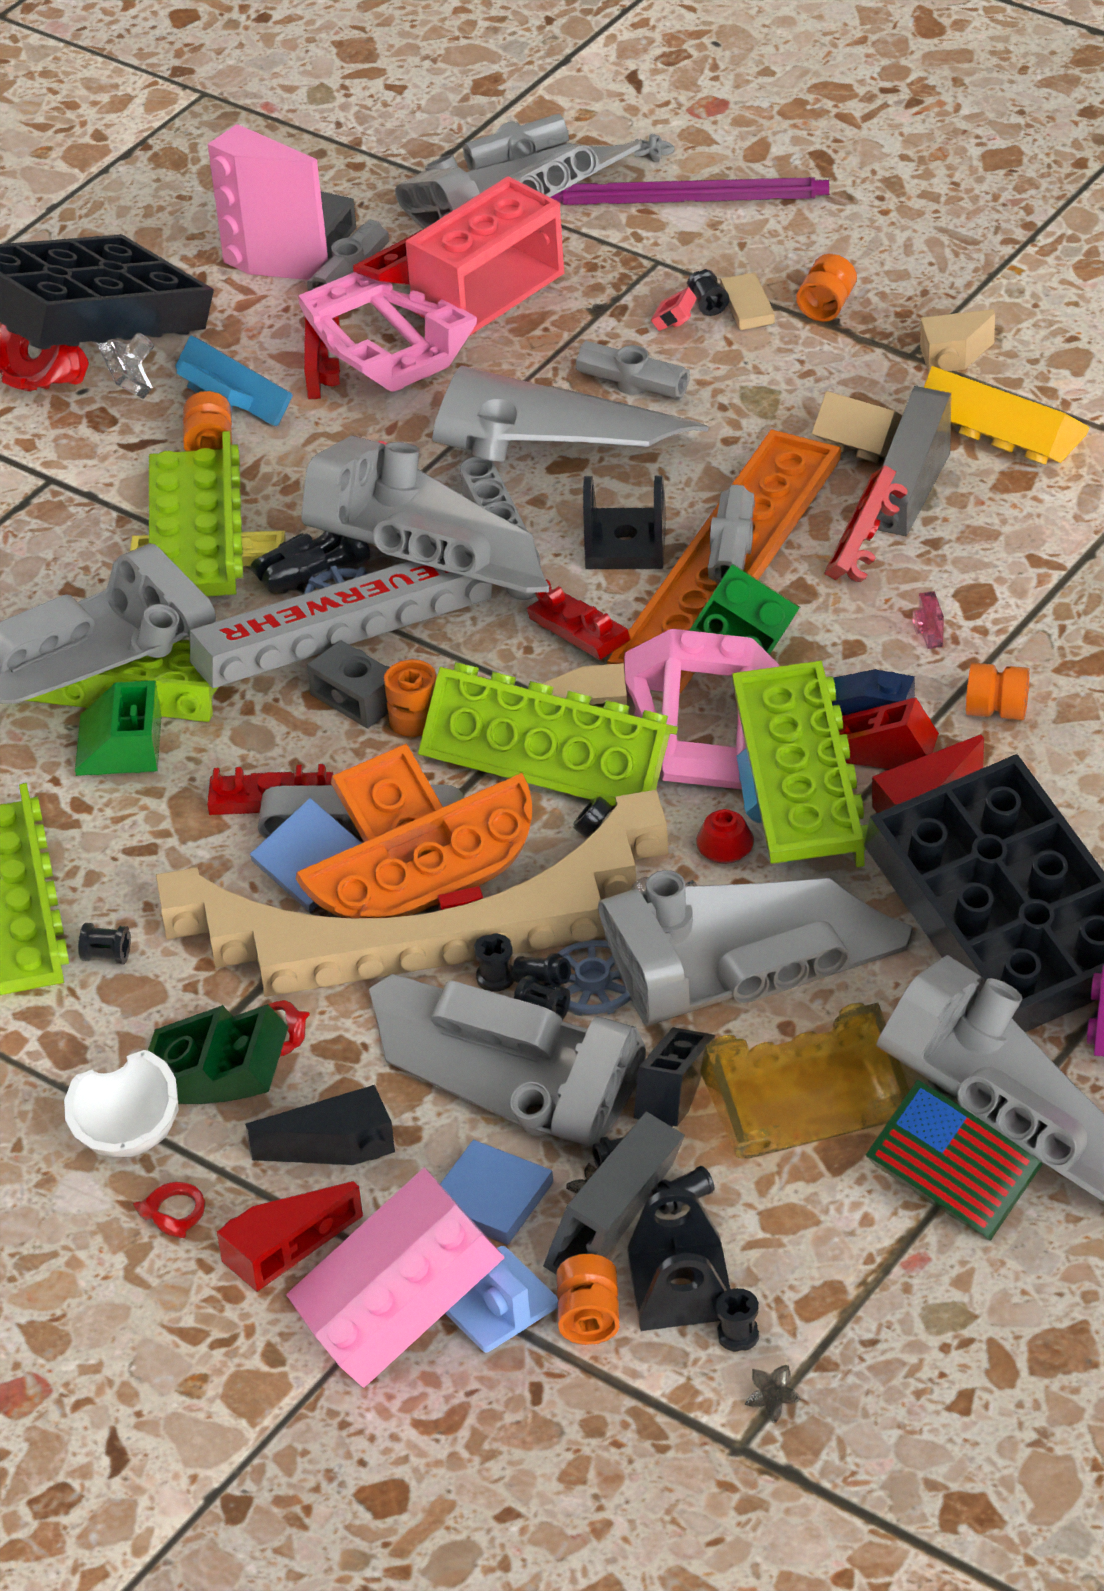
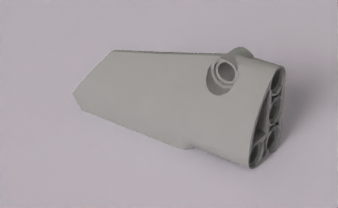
[395,139,642,229]
[432,365,709,462]
[301,435,549,593]
[0,543,216,704]
[598,870,913,1027]
[876,955,1104,1202]
[368,974,646,1147]

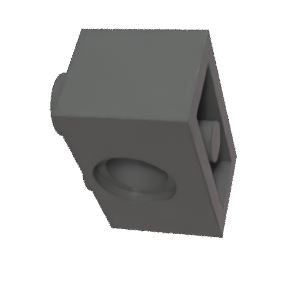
[307,640,390,729]

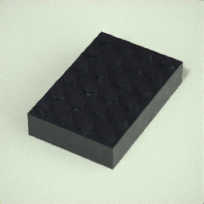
[0,234,214,349]
[864,754,1104,1032]

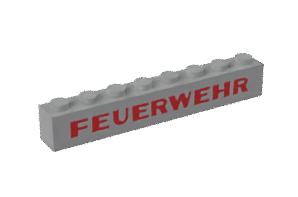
[190,561,492,688]

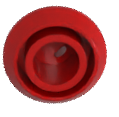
[696,809,754,864]

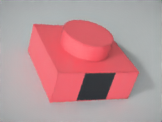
[651,287,697,331]

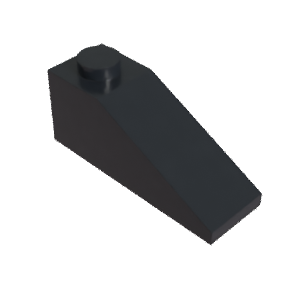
[633,1027,715,1127]
[245,1085,395,1165]

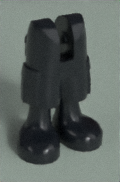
[250,531,370,593]

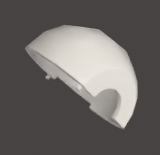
[64,1050,179,1157]

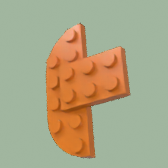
[295,743,532,919]

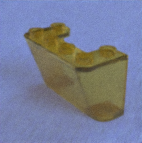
[700,1002,910,1159]

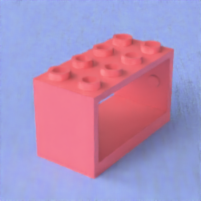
[406,176,564,337]

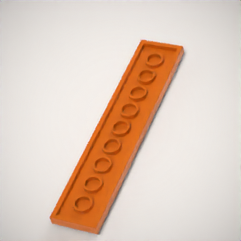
[607,429,841,694]

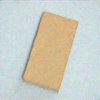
[721,272,775,330]

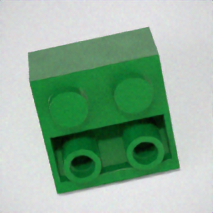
[689,564,801,655]
[75,680,162,776]

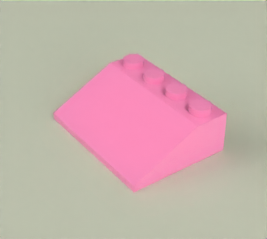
[208,124,328,280]
[286,1167,505,1388]

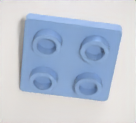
[445,1246,559,1353]

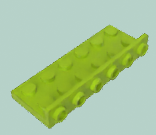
[149,431,244,597]
[25,639,218,722]
[732,661,868,867]
[418,662,678,806]
[0,783,70,995]

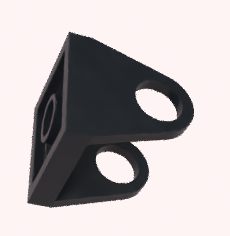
[583,475,666,569]
[627,1188,730,1331]

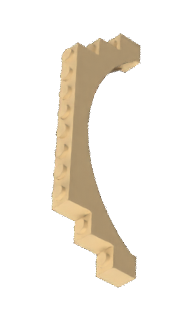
[156,790,668,997]

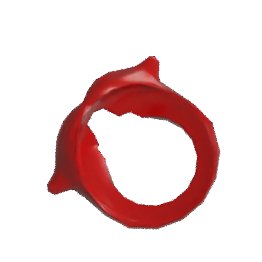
[268,1000,310,1056]
[133,1182,205,1238]

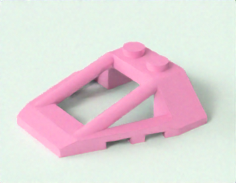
[299,273,477,392]
[624,629,780,790]

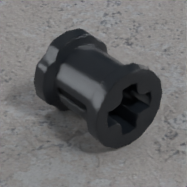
[687,269,729,316]
[78,923,131,964]
[474,933,515,992]
[514,975,571,1021]
[716,1288,759,1352]

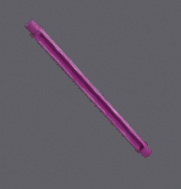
[550,177,830,205]

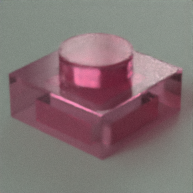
[913,591,944,649]

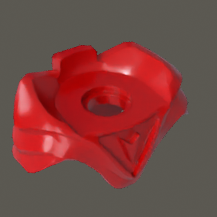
[0,323,89,392]

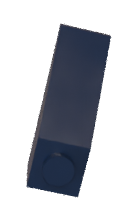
[832,669,915,716]

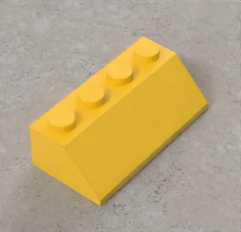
[923,366,1090,465]

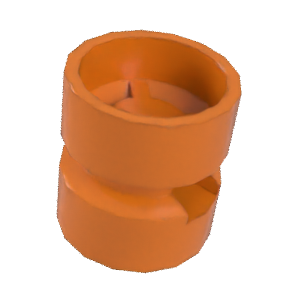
[796,254,857,322]
[183,391,232,451]
[384,659,437,737]
[966,663,1030,720]
[556,1254,620,1345]

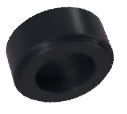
[573,796,612,837]

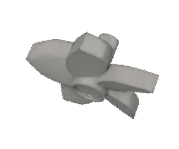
[635,134,674,162]

